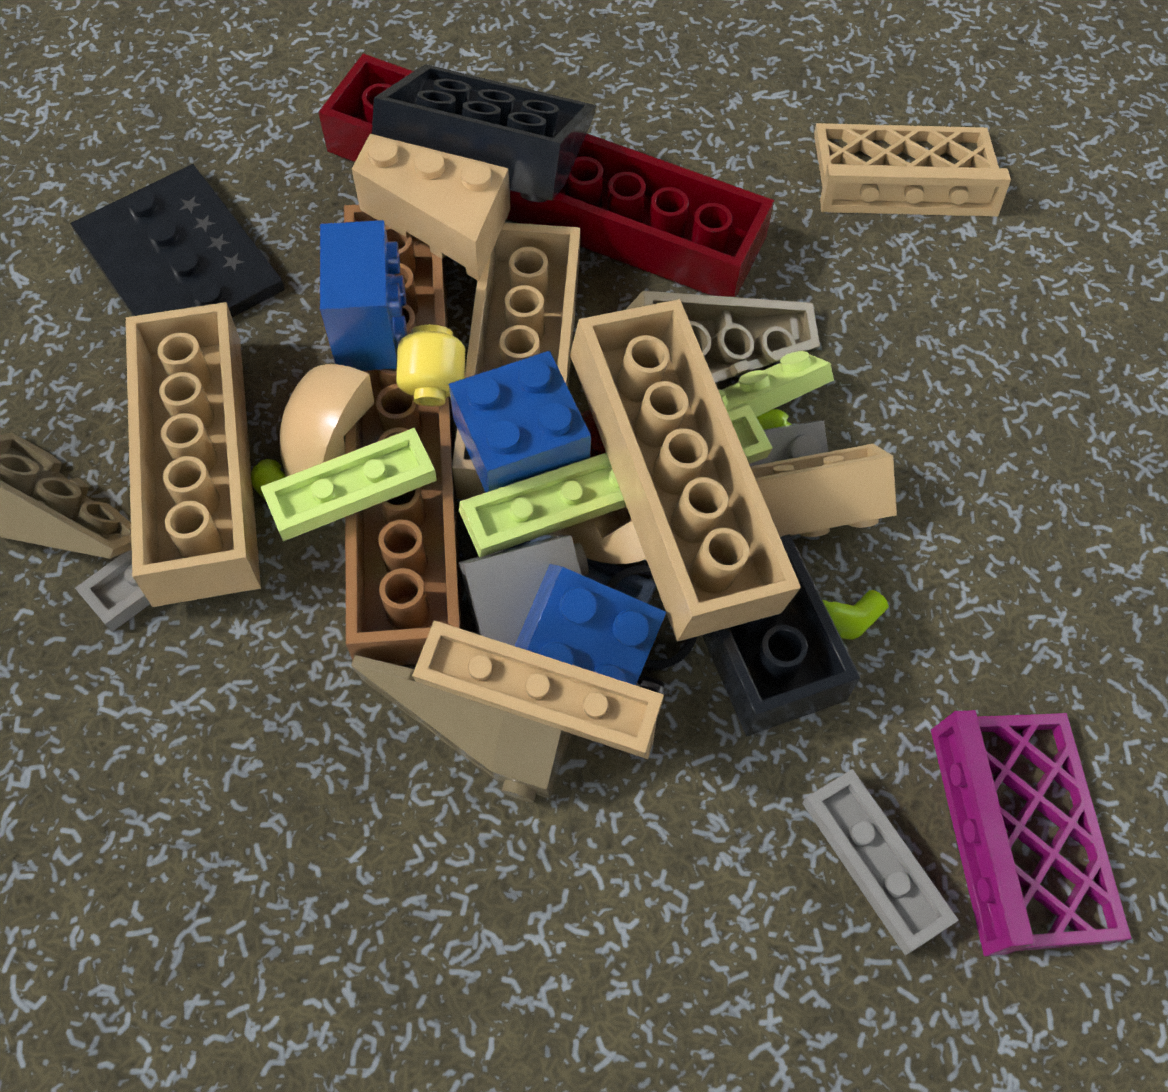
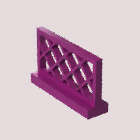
[931,710,1132,957]

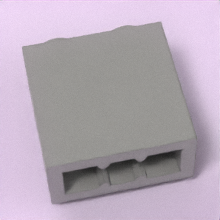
[458,535,589,646]

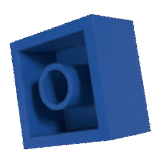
[320,220,407,371]
[449,351,591,493]
[515,564,666,685]

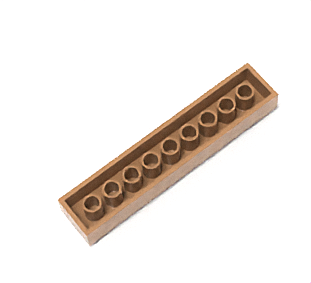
[344,205,463,665]

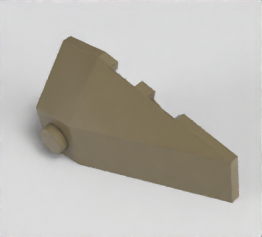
[626,291,820,382]

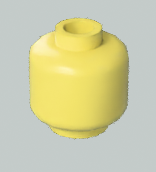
[396,324,465,406]

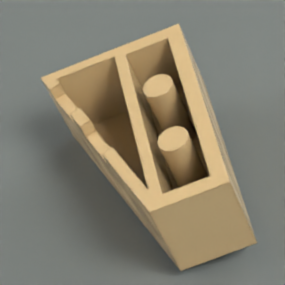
[352,134,511,281]

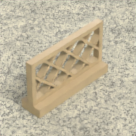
[814,123,1011,217]
[412,620,664,759]

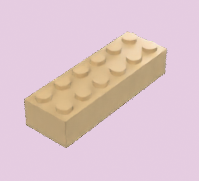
[452,223,580,499]
[570,299,801,642]
[126,302,261,607]

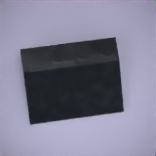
[372,64,596,202]

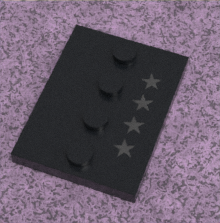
[70,164,285,318]

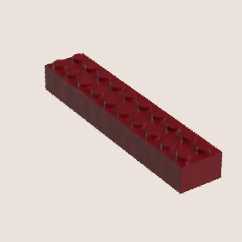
[318,53,775,297]

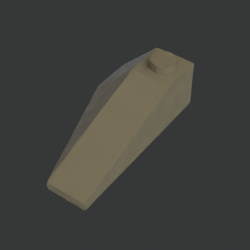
[0,432,132,559]
[351,655,571,803]

